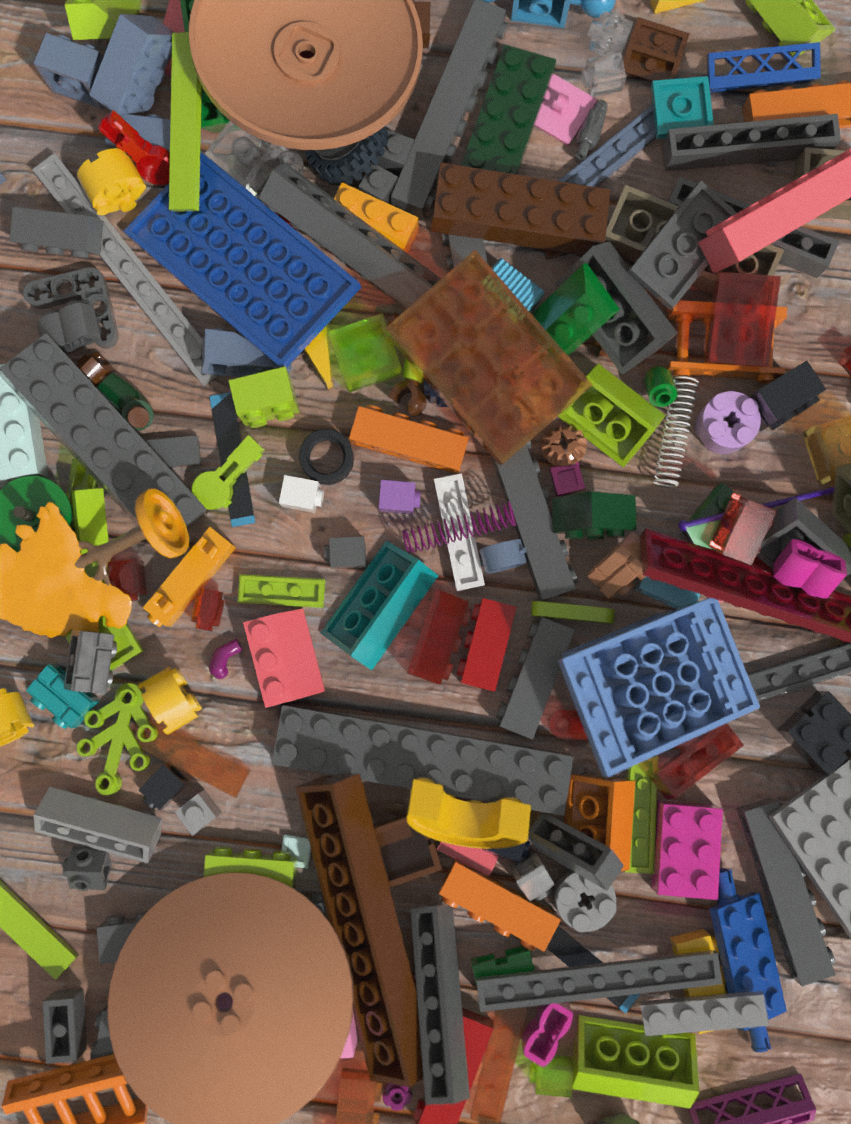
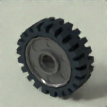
[304,126,388,186]

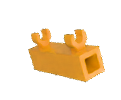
[143,527,237,627]

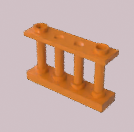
[666,300,787,384]
[1,1054,148,1124]

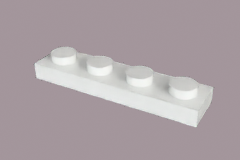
[434,473,485,591]

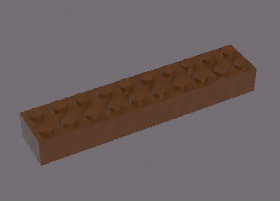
[295,773,424,1087]

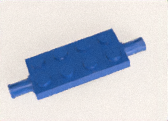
[709,868,787,1052]

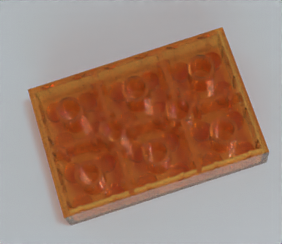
[385,250,592,466]

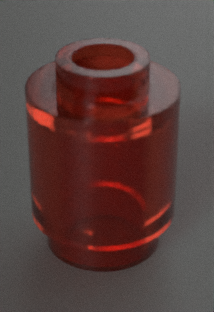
[191,588,225,631]

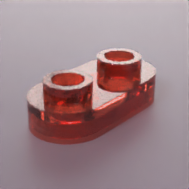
[548,709,588,740]

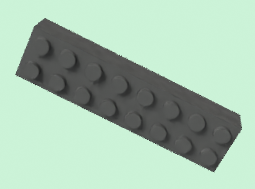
[0,333,206,529]

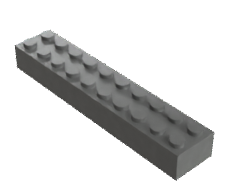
[272,704,573,816]

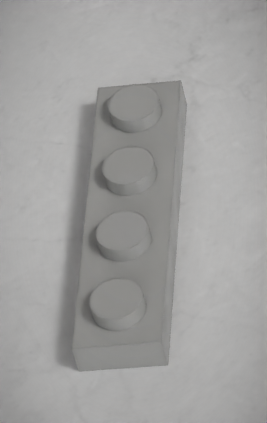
[640,991,769,1036]

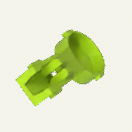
[192,435,265,510]

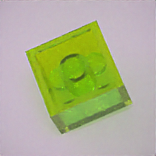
[328,313,402,393]

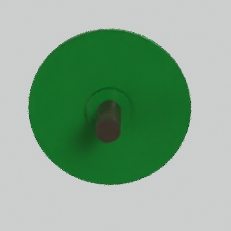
[0,476,72,553]

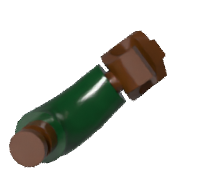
[77,352,154,431]

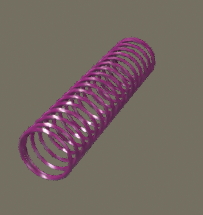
[402,500,516,555]

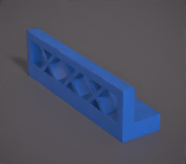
[706,42,821,93]

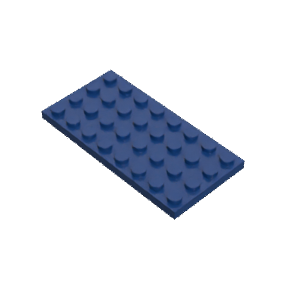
[123,152,362,368]

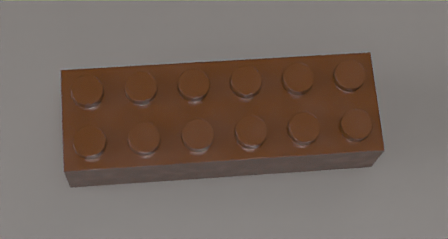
[430,163,610,255]

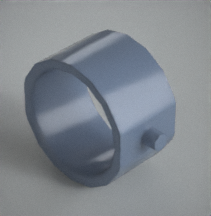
[479,539,527,574]

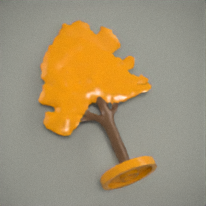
[0,488,189,638]

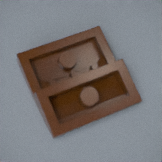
[620,17,690,82]

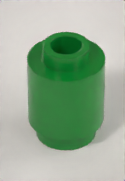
[644,366,678,407]

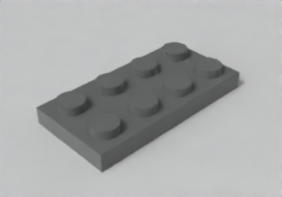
[627,180,737,310]

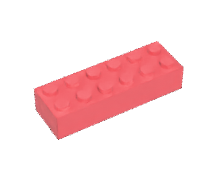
[698,149,851,273]

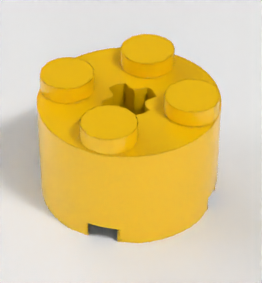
[77,148,146,215]
[138,666,202,735]
[0,688,34,747]

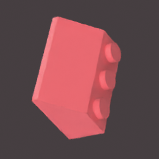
[243,609,325,708]

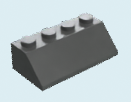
[555,242,678,374]

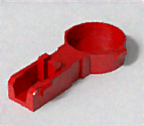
[98,110,170,185]

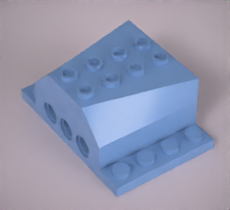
[558,598,761,777]

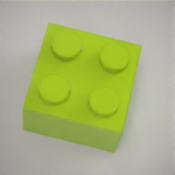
[229,366,300,428]

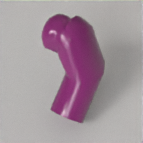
[208,638,243,679]

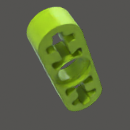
[530,601,615,624]

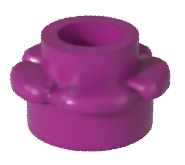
[382,1083,412,1111]

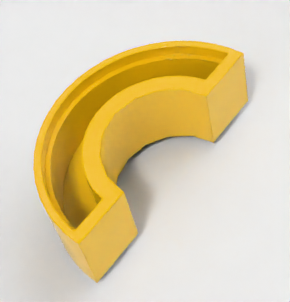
[407,778,531,849]

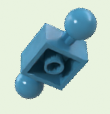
[482,0,616,28]

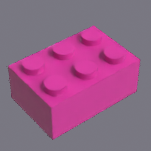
[651,800,723,900]

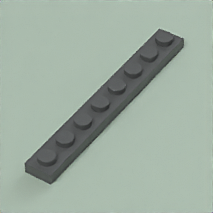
[476,950,722,1012]

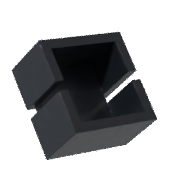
[750,360,826,432]
[777,691,851,776]

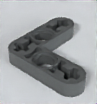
[23,267,119,349]

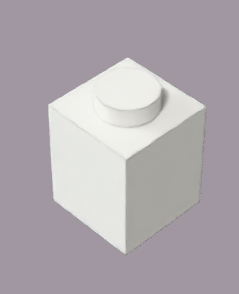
[279,475,324,513]

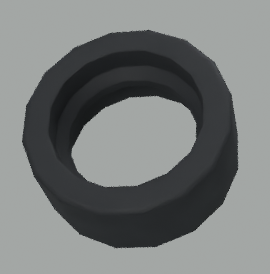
[299,429,354,485]

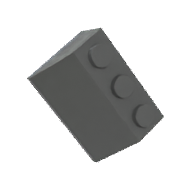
[750,498,851,577]

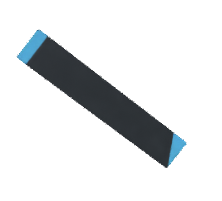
[210,392,255,527]
[547,926,640,1013]

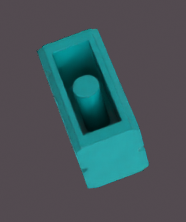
[26,664,100,729]

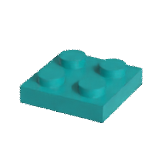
[651,76,714,139]

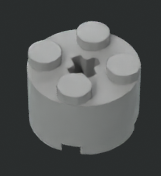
[553,868,617,932]

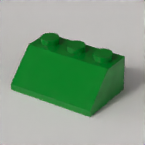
[529,263,620,368]

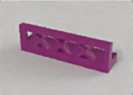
[687,1074,817,1124]

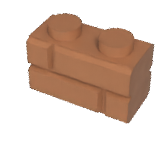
[587,532,646,599]

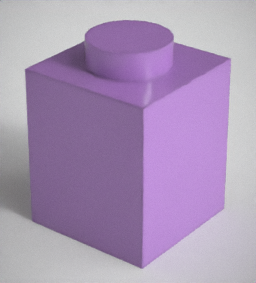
[379,480,421,515]

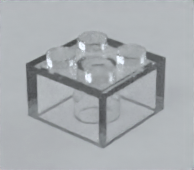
[205,121,291,198]

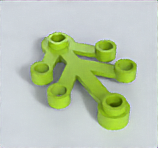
[77,683,158,795]

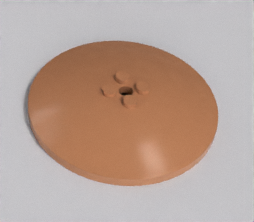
[189,0,423,150]
[108,873,354,1124]

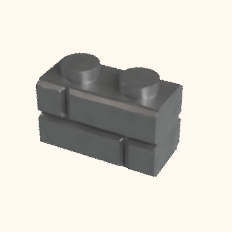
[63,630,117,694]

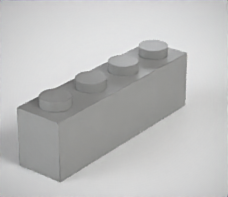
[34,787,162,863]

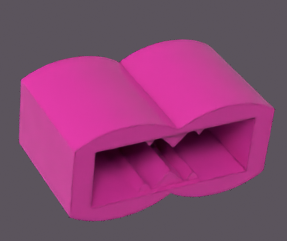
[773,539,847,598]
[521,1002,573,1067]

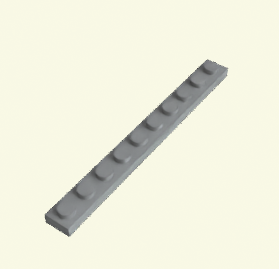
[32,153,218,386]

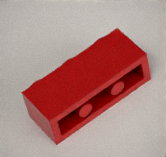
[456,598,517,692]

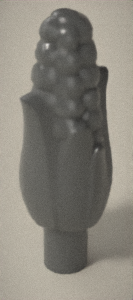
[575,99,608,160]

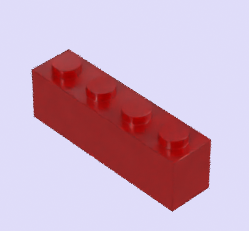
[412,1007,494,1124]

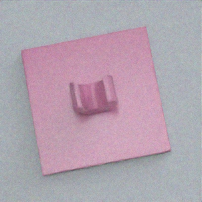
[535,74,597,146]

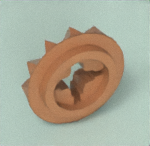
[542,425,587,466]

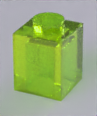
[528,1055,574,1098]

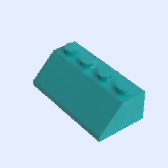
[320,540,439,670]

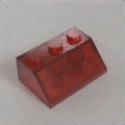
[407,589,472,685]

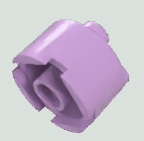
[695,391,761,454]

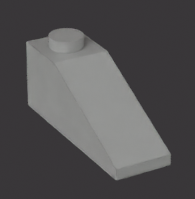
[509,850,555,901]

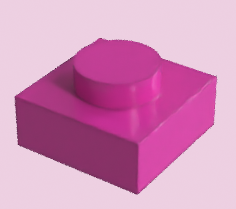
[549,462,585,497]

